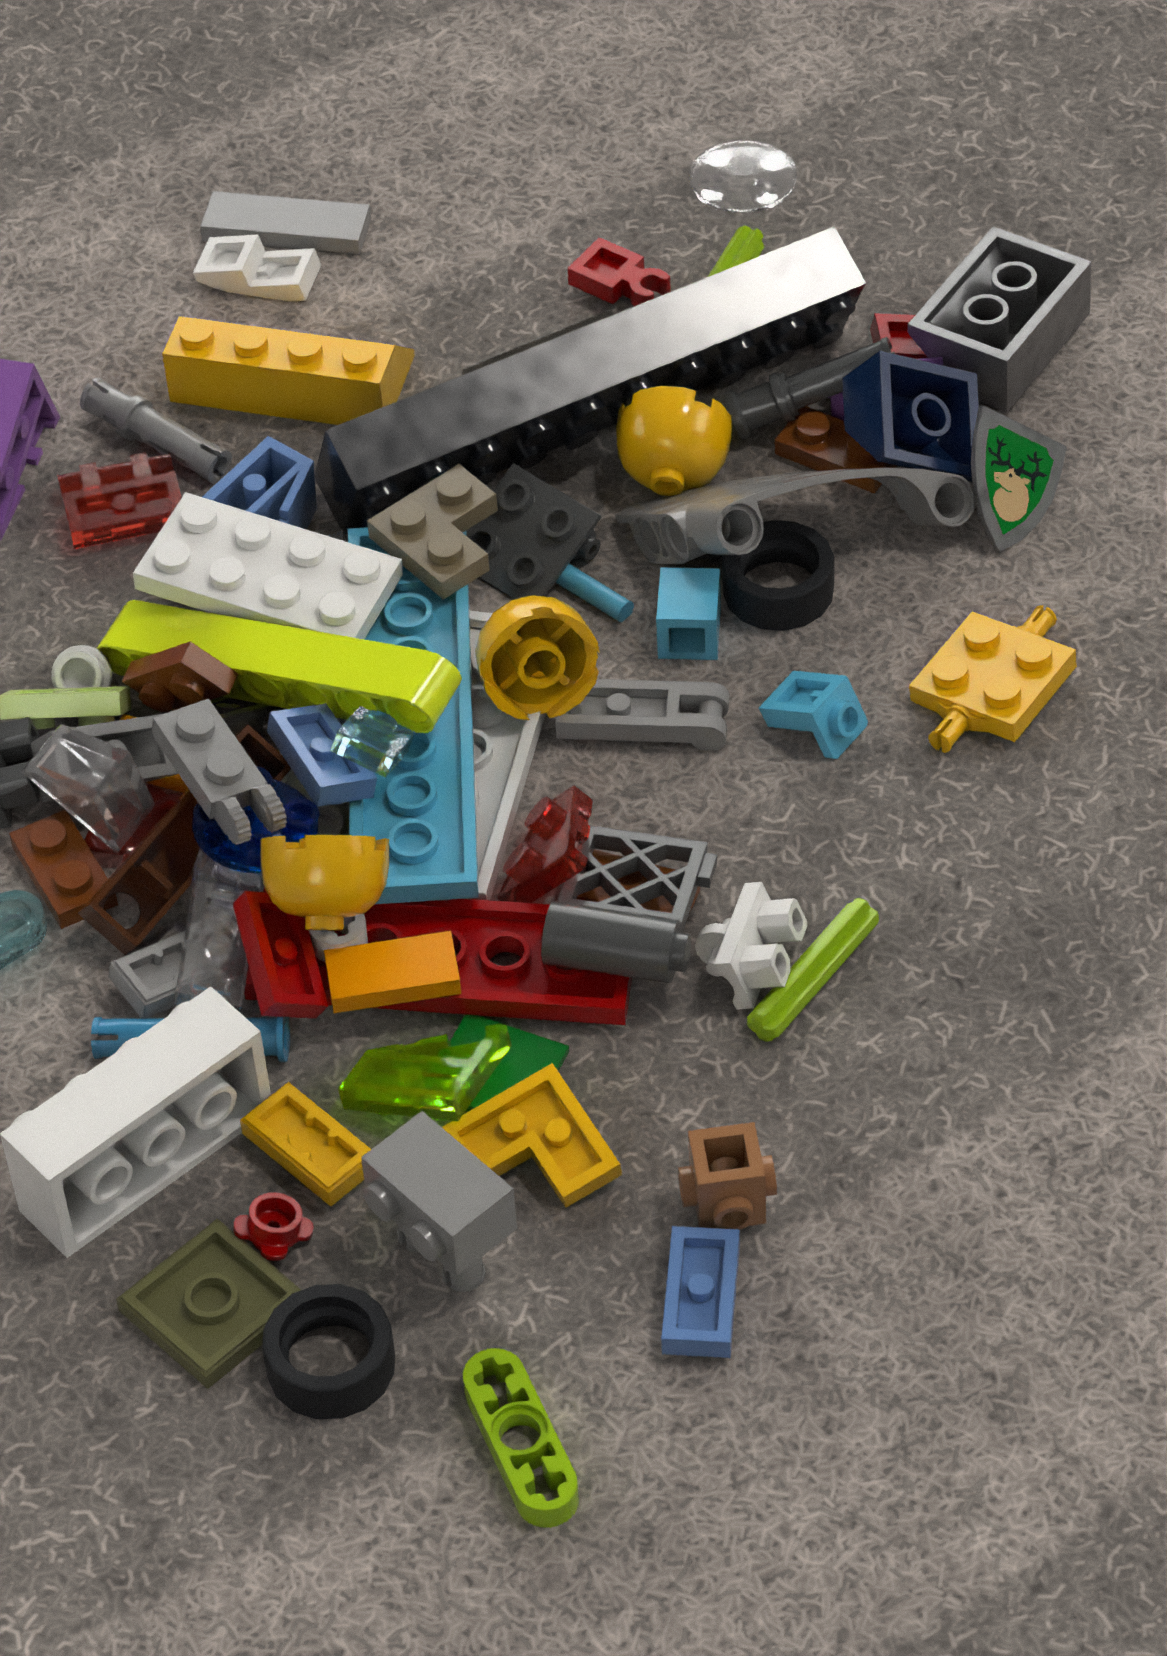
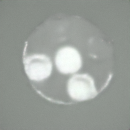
[689,139,797,216]

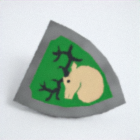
[970,405,1067,553]

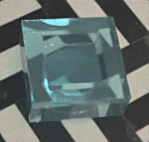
[330,706,415,778]

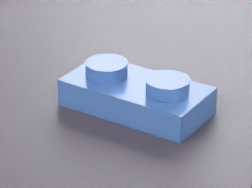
[267,703,377,807]
[661,1226,740,1358]

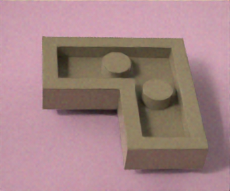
[367,464,498,600]

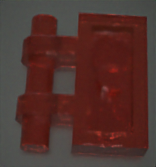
[57,452,182,549]

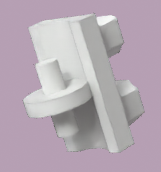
[695,882,807,1010]

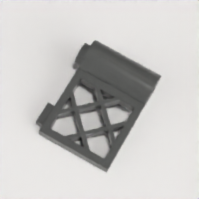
[541,825,717,983]

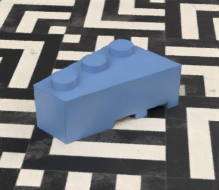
[202,436,317,613]

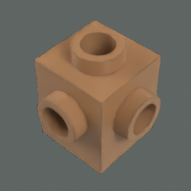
[678,1122,777,1230]

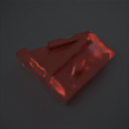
[497,785,593,903]

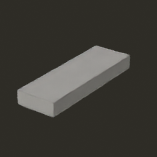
[200,191,371,255]

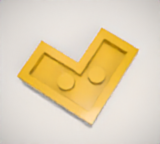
[442,1063,622,1208]

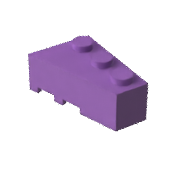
[0,359,60,541]

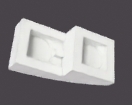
[193,234,321,301]

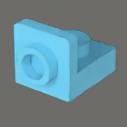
[759,670,868,759]

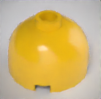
[616,386,732,496]
[475,595,600,720]
[261,835,389,930]

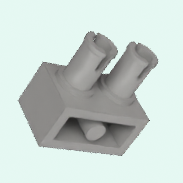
[361,1111,518,1292]

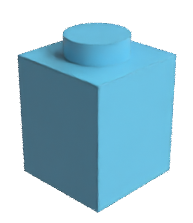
[656,567,721,660]

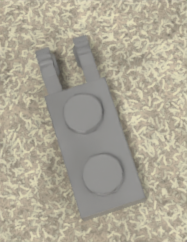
[152,699,287,845]

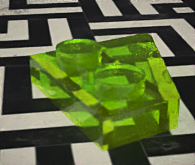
[338,1024,512,1121]

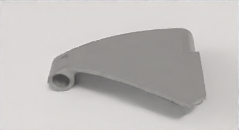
[615,468,976,564]

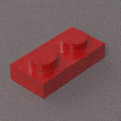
[233,891,329,1019]

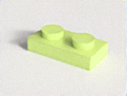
[0,686,131,729]

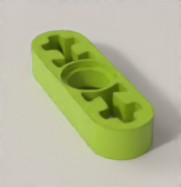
[463,1348,579,1528]

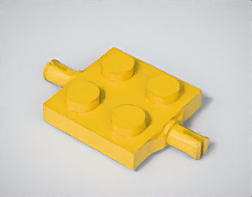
[909,605,1077,753]

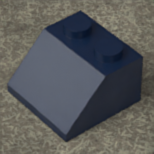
[842,351,979,482]

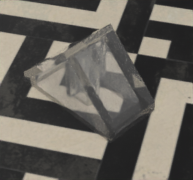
[22,724,156,852]

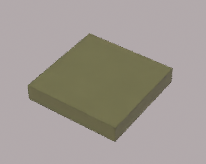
[116,1219,301,1389]

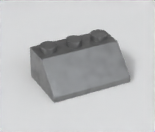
[908,227,1092,412]

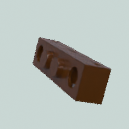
[78,724,291,955]

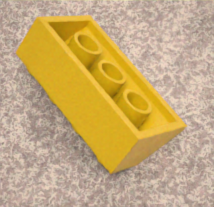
[162,316,415,425]

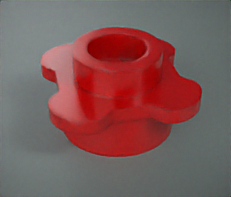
[233,1192,314,1261]

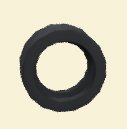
[722,520,834,631]
[262,1284,395,1420]

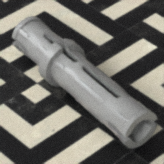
[80,378,232,484]

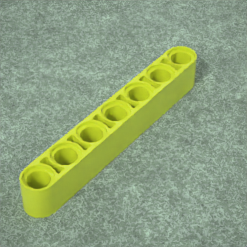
[97,600,462,733]

